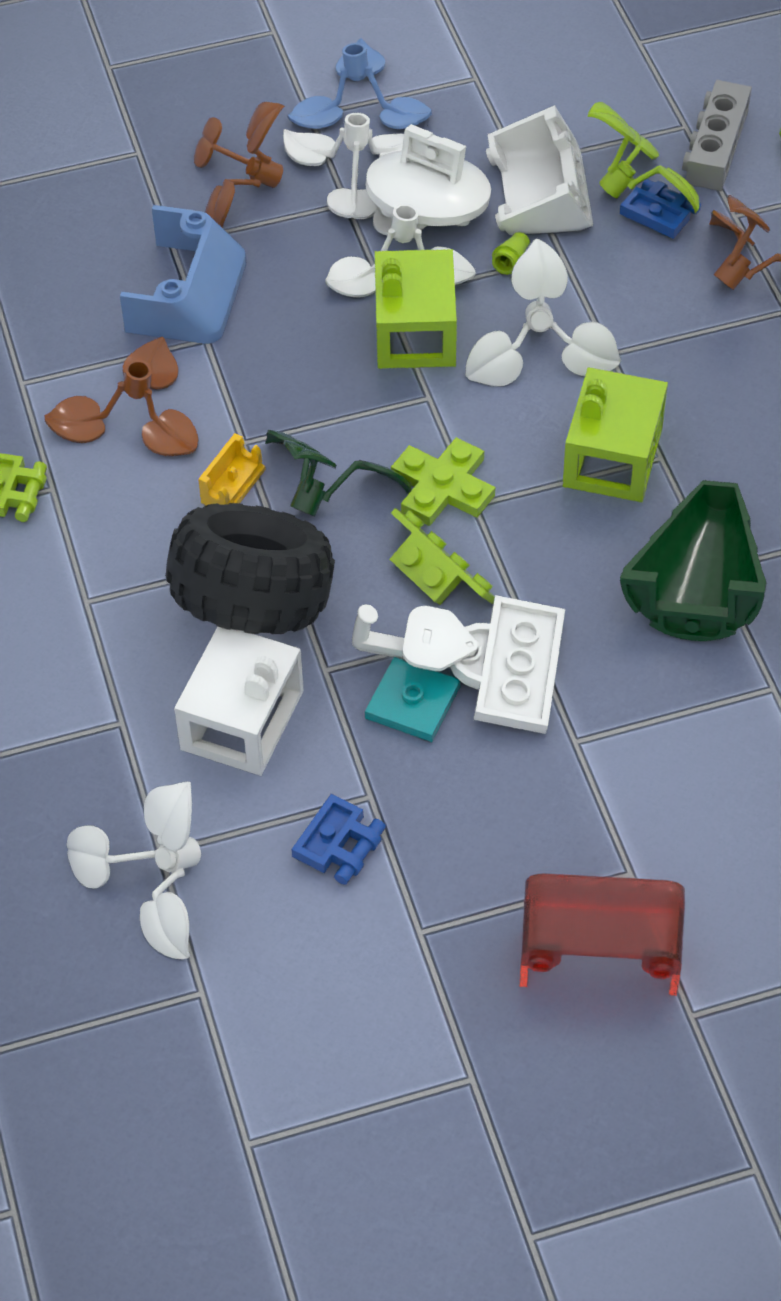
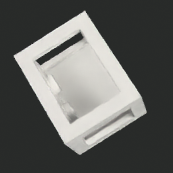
[174,627,304,776]

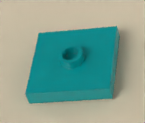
[365,657,460,742]

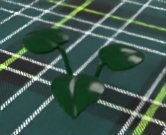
[265,430,412,517]

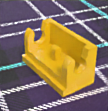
[198,433,266,505]

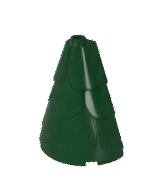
[620,480,767,641]

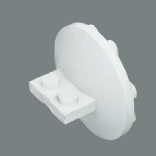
[365,124,491,229]

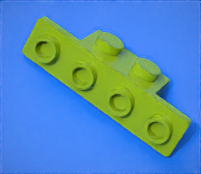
[389,508,495,605]

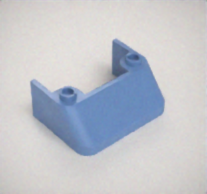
[120,205,246,344]

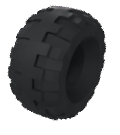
[165,503,335,635]

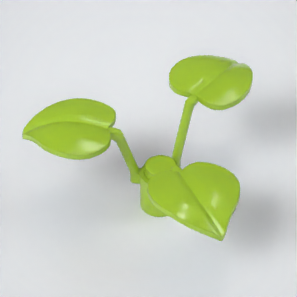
[587,102,699,213]

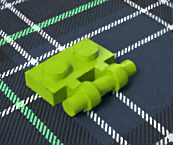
[0,453,47,522]

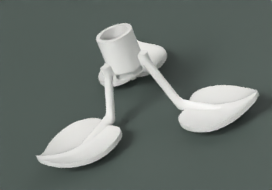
[283,113,404,219]
[325,204,476,297]
[466,239,621,386]
[67,782,201,959]

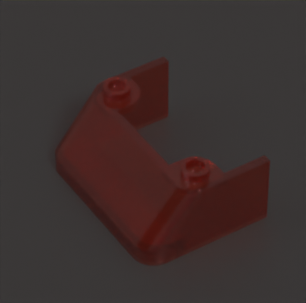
[519,873,685,996]

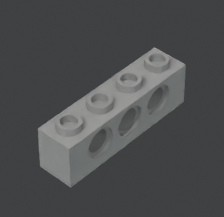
[682,80,752,191]

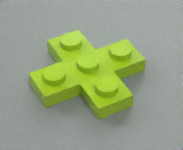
[391,437,496,526]

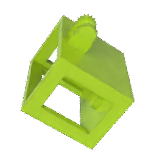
[374,249,457,369]
[562,367,668,503]

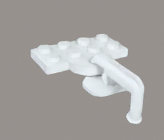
[352,595,565,734]

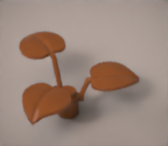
[194,102,285,228]
[709,195,781,290]
[44,337,198,456]

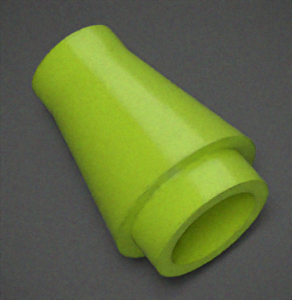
[492,232,530,275]

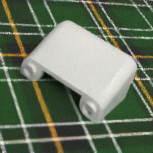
[486,105,593,235]

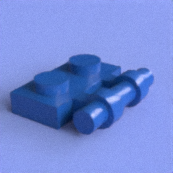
[620,179,701,239]
[291,794,386,885]

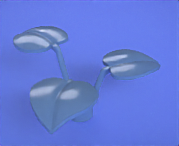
[287,38,432,129]

